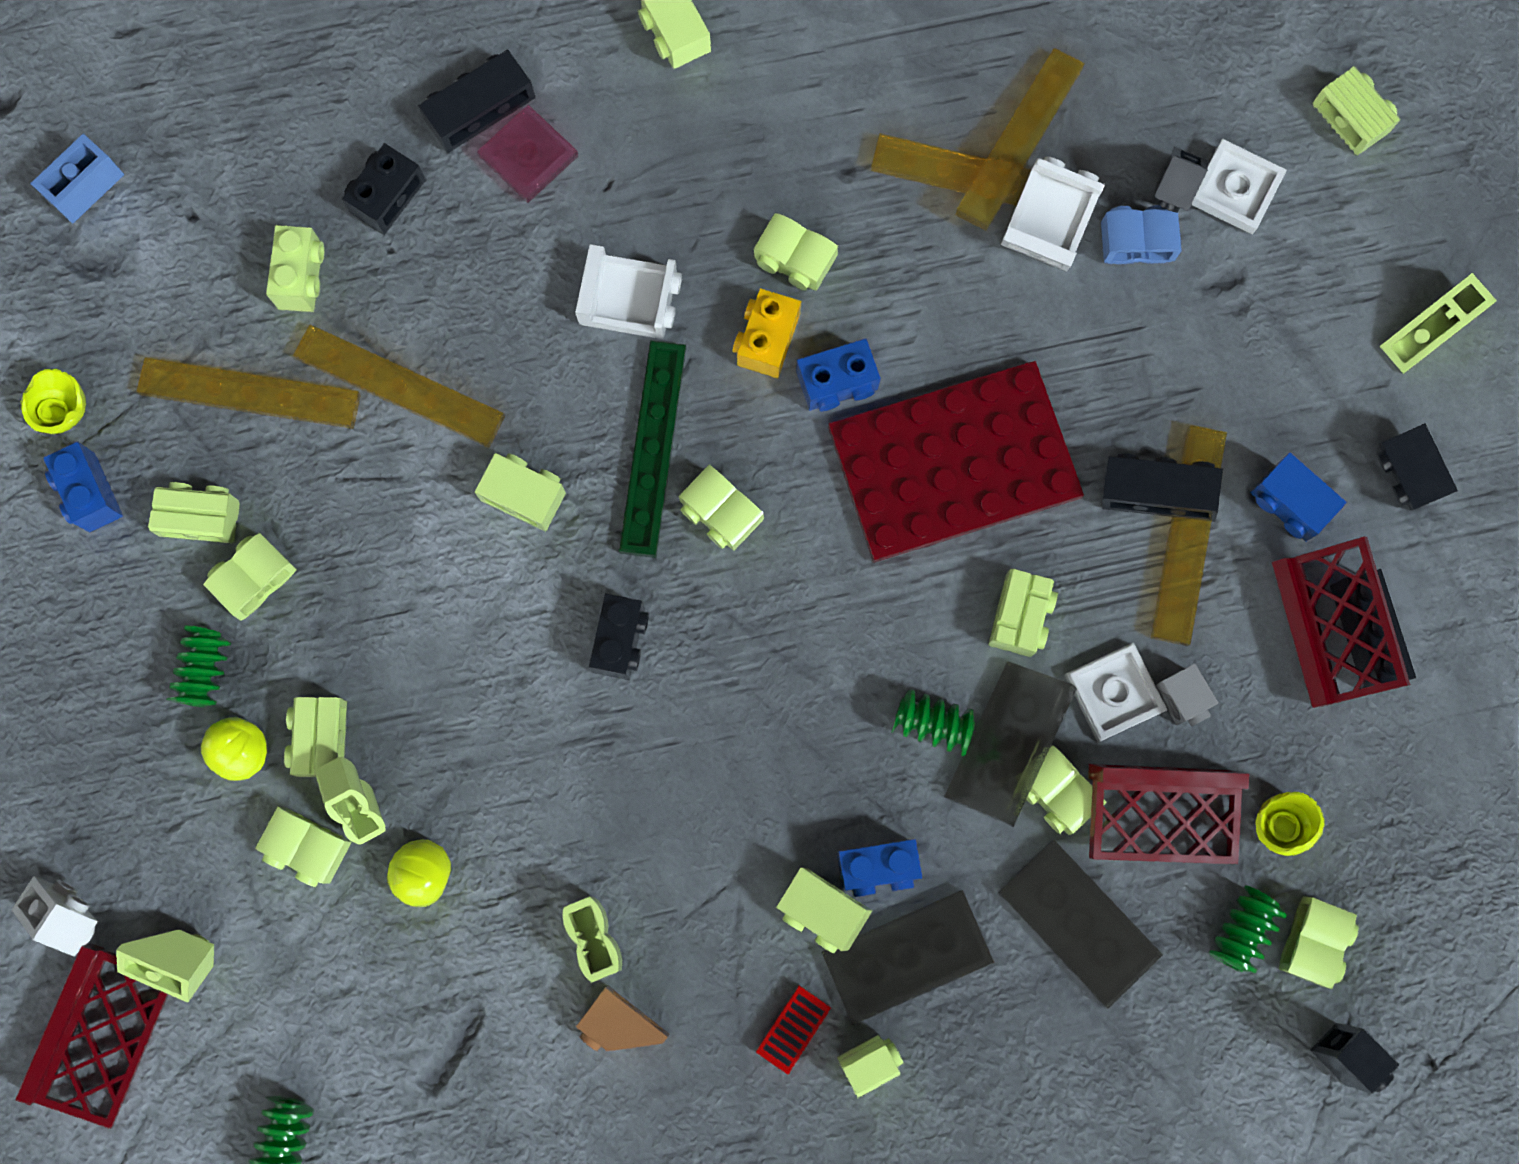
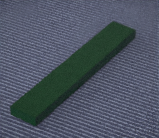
[619,340,686,558]

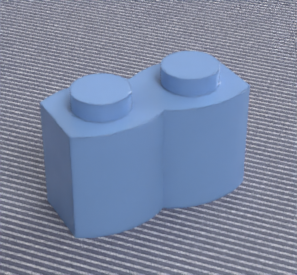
[1101,205,1182,264]

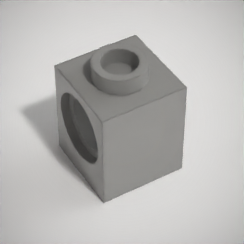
[1155,664,1219,727]

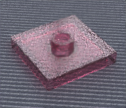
[477,105,579,203]

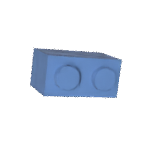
[30,134,124,224]

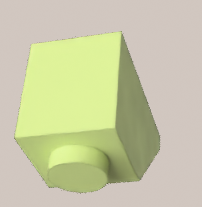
[116,930,214,1002]

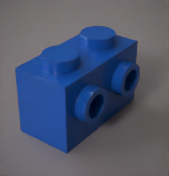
[796,338,881,412]
[43,442,123,533]
[1250,453,1347,542]
[837,839,922,897]

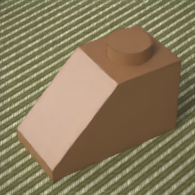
[576,986,669,1051]

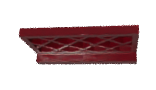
[1272,536,1410,708]
[1088,763,1249,864]
[15,943,169,1129]

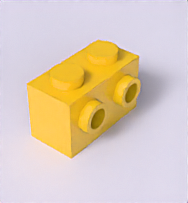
[733,288,802,379]

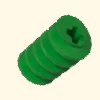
[166,625,231,708]
[891,689,975,757]
[1208,885,1287,973]
[248,1096,314,1164]

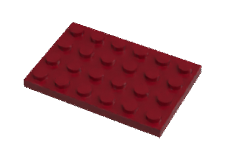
[828,360,1084,563]

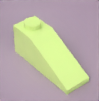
[1380,273,1497,374]

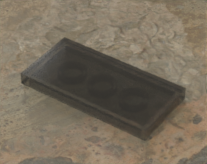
[944,661,1077,827]
[998,840,1163,1009]
[821,890,995,1025]

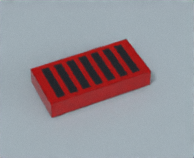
[756,985,831,1075]

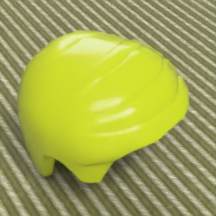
[20,369,86,434]
[201,717,267,781]
[1256,792,1325,856]
[387,839,451,907]

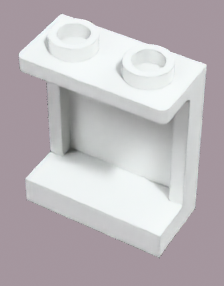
[1000,156,1105,271]
[575,244,682,339]

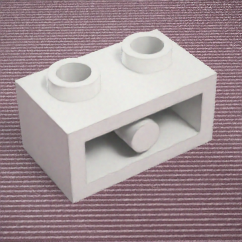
[11,876,98,956]

